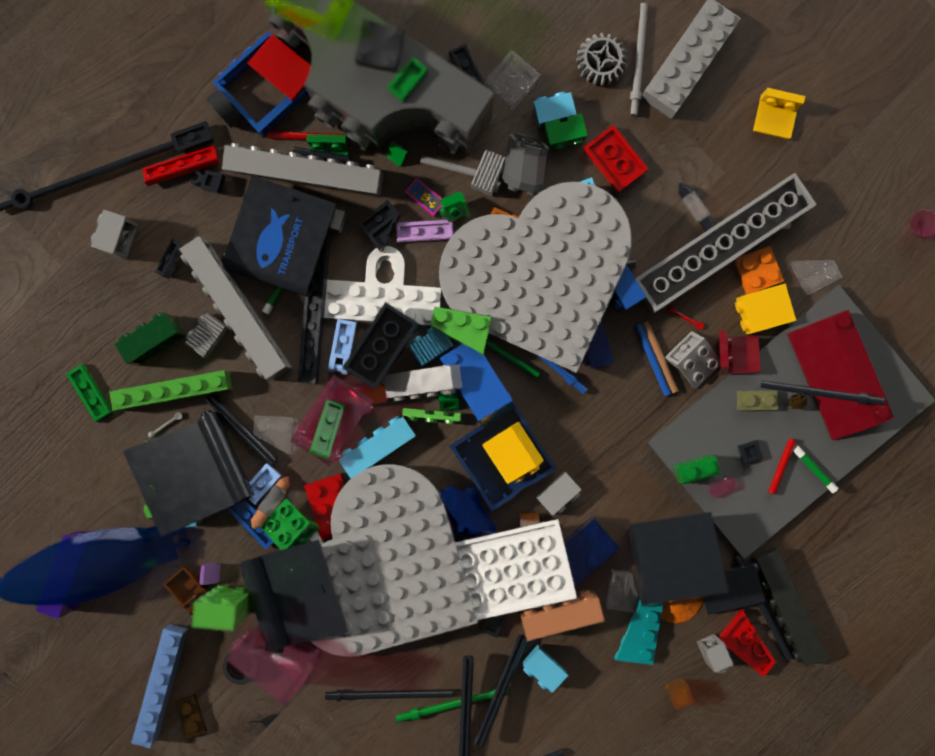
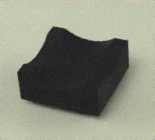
[354,19,405,73]

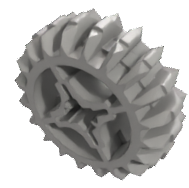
[576,32,628,86]

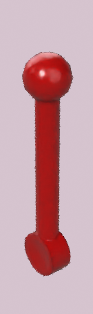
[668,306,704,330]

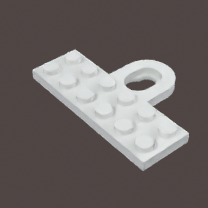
[324,246,441,326]

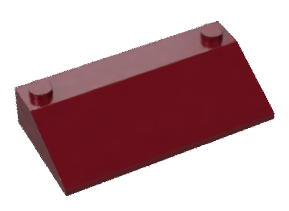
[787,310,894,440]

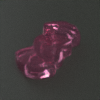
[708,475,737,498]

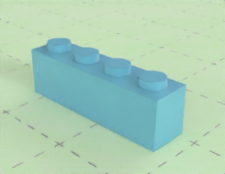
[339,416,417,478]

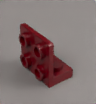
[719,330,761,375]

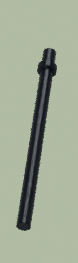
[325,689,453,702]

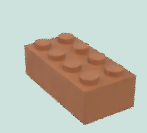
[520,589,604,641]

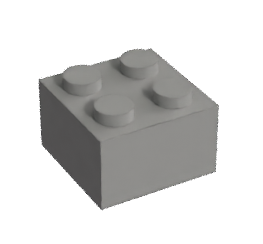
[91,209,139,260]

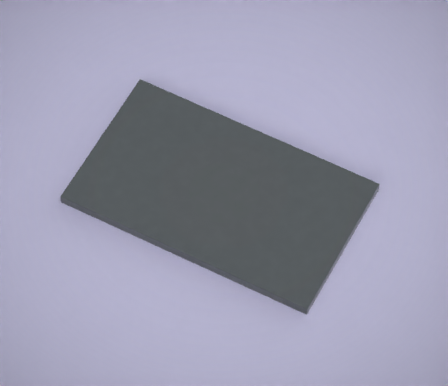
[647,285,935,559]

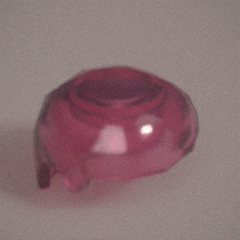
[909,209,935,239]

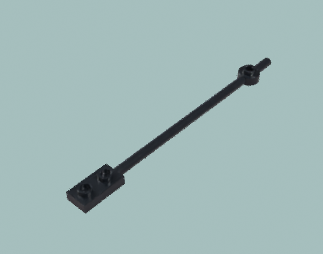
[0,121,214,212]

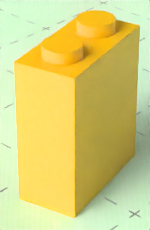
[735,284,796,335]
[482,421,544,484]

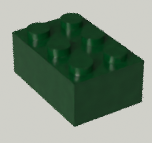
[114,312,187,366]

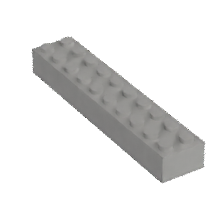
[635,173,817,314]

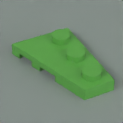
[402,408,461,424]

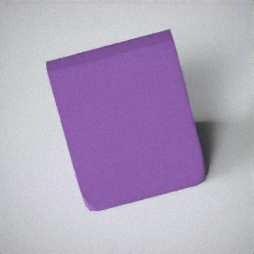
[199,562,221,585]

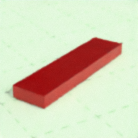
[142,145,220,187]

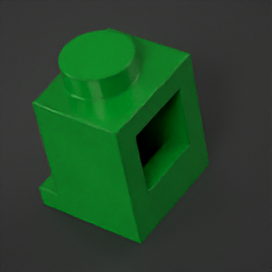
[439,191,470,223]

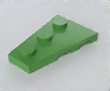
[430,307,492,356]

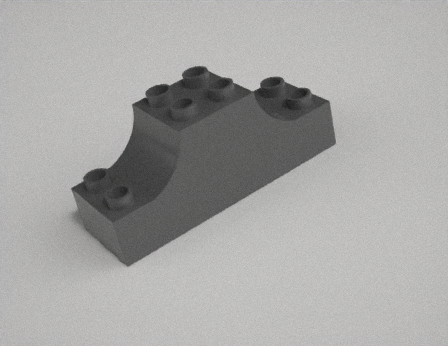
[264,0,494,154]

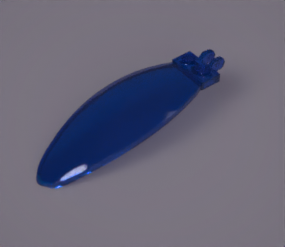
[0,525,191,605]

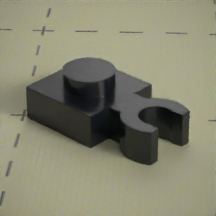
[189,170,226,194]

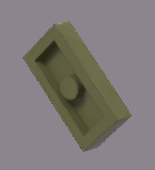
[737,391,778,410]

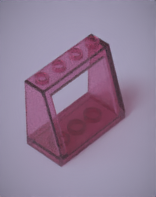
[227,625,323,706]

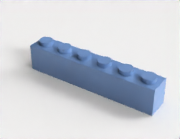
[131,624,189,748]

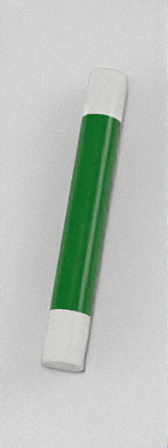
[262,286,284,315]
[793,446,838,493]

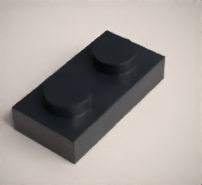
[155,239,184,280]

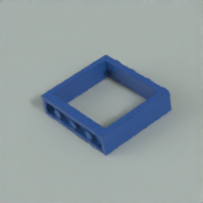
[213,31,309,138]

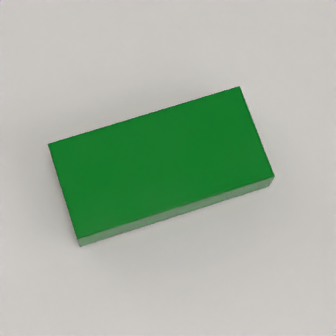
[387,57,429,103]

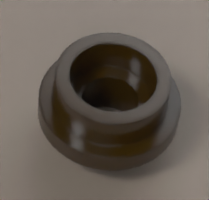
[787,393,808,409]

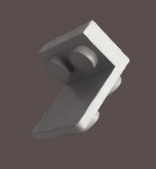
[665,331,720,389]

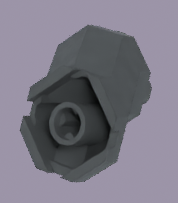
[502,133,549,196]

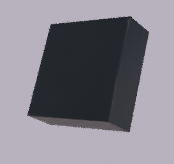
[737,440,763,464]

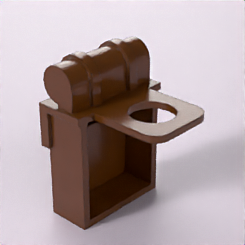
[163,565,209,615]

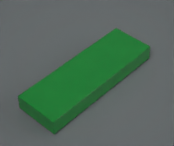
[66,364,114,423]
[309,399,345,459]

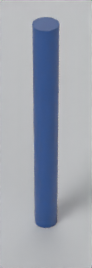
[634,324,671,396]

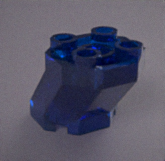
[439,486,496,536]

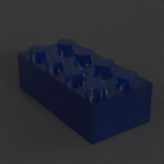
[564,516,620,587]

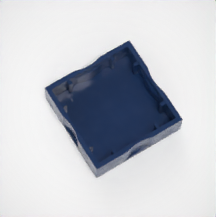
[450,404,557,511]

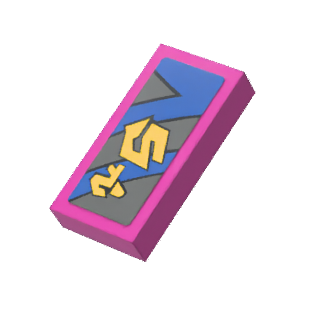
[405,178,442,217]

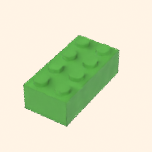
[192,585,252,630]

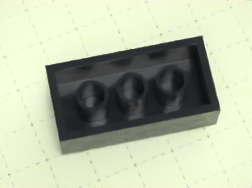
[342,302,419,390]

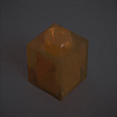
[665,678,694,710]

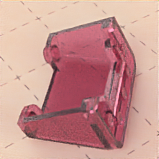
[290,374,374,466]

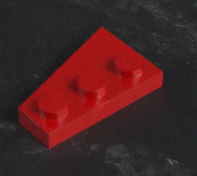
[718,609,776,677]

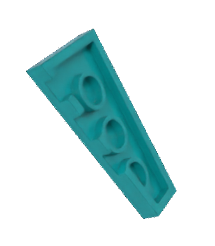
[614,597,663,665]

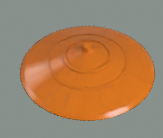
[661,598,704,624]

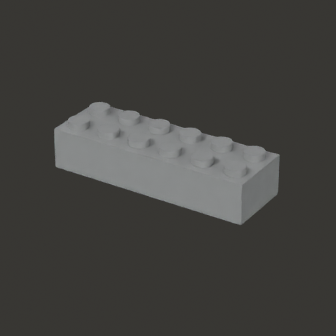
[642,0,741,119]

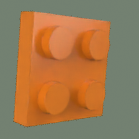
[733,246,784,295]

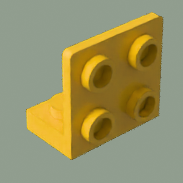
[753,88,805,139]

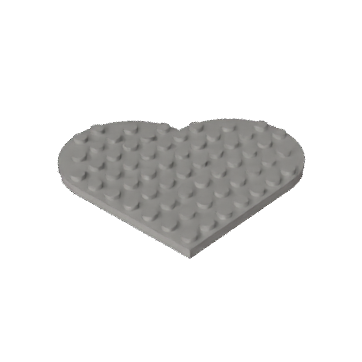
[439,182,632,373]
[311,464,478,657]

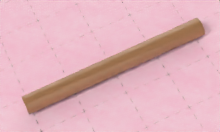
[642,321,679,393]

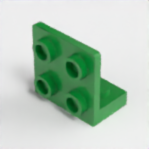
[307,134,349,165]
[261,499,320,550]

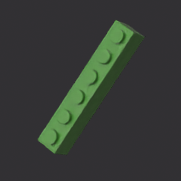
[109,370,233,411]

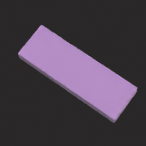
[396,220,454,243]

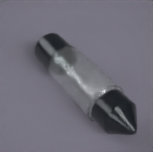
[678,183,717,233]

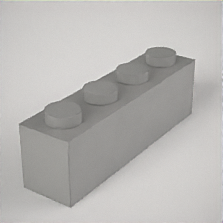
[384,365,462,401]

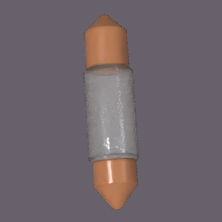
[251,476,290,529]

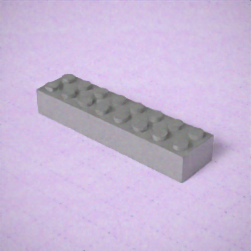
[222,143,384,196]
[180,236,292,381]

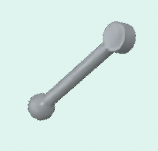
[148,412,183,438]

